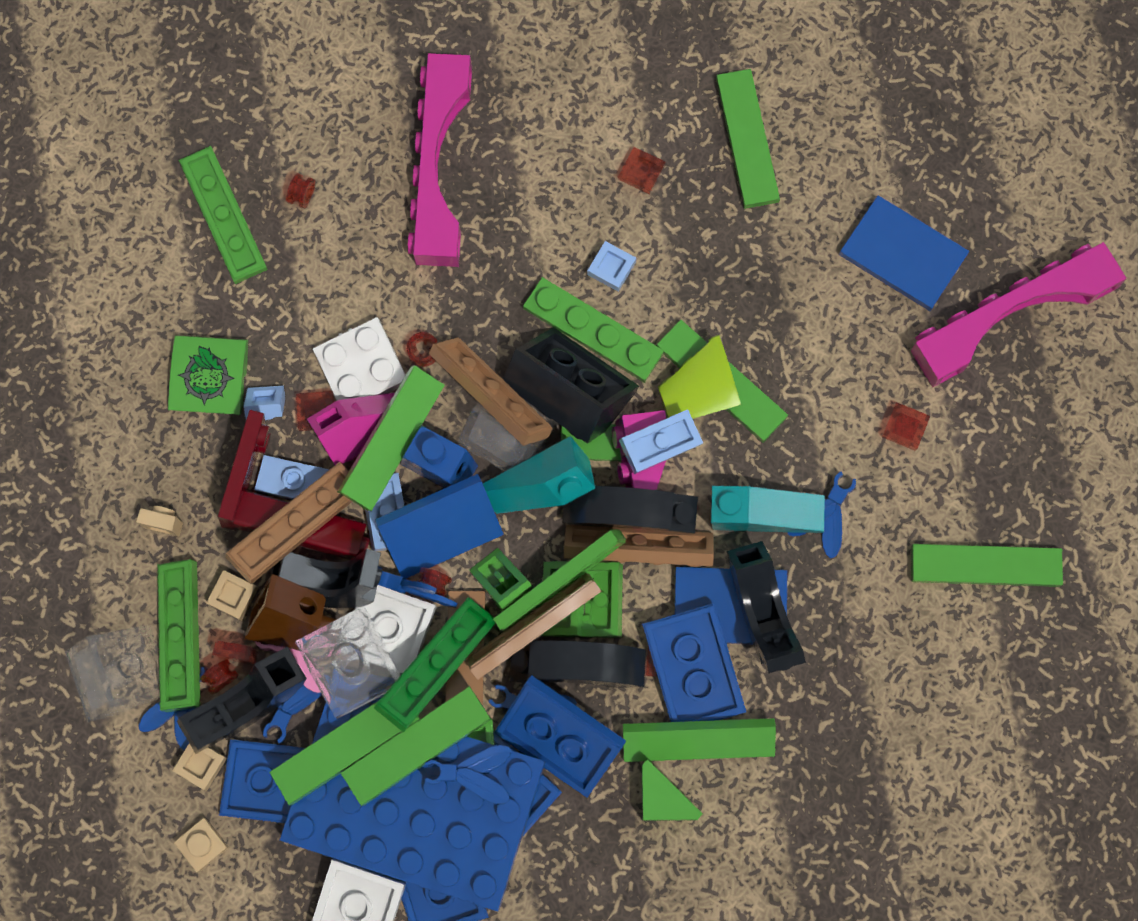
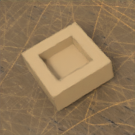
[136,506,183,537]
[206,570,258,621]
[172,744,227,791]
[174,818,229,873]

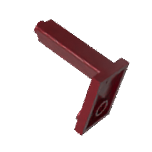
[218,409,370,560]

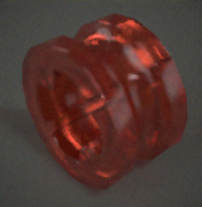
[286,173,316,209]
[406,332,438,367]
[417,567,452,597]
[200,659,239,695]

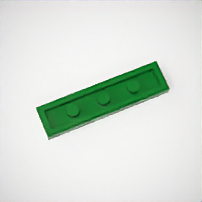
[374,597,495,733]

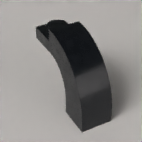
[562,486,698,534]
[726,541,806,673]
[270,549,382,608]
[509,641,646,688]
[177,647,307,754]

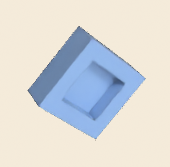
[587,241,636,292]
[244,385,285,420]

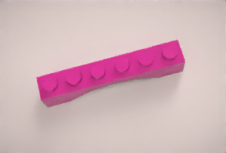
[408,53,472,267]
[911,242,1127,388]

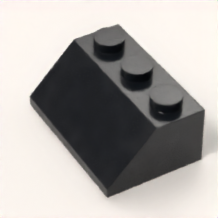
[503,327,639,444]

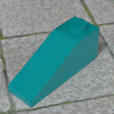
[483,436,595,514]
[711,486,825,533]

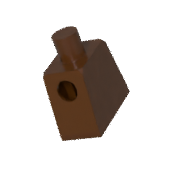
[245,574,341,651]

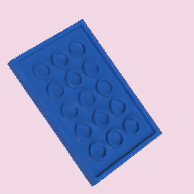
[279,693,546,912]

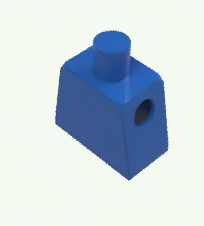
[400,426,478,488]

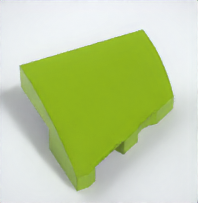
[658,335,741,419]

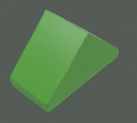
[469,548,532,612]
[641,759,703,821]

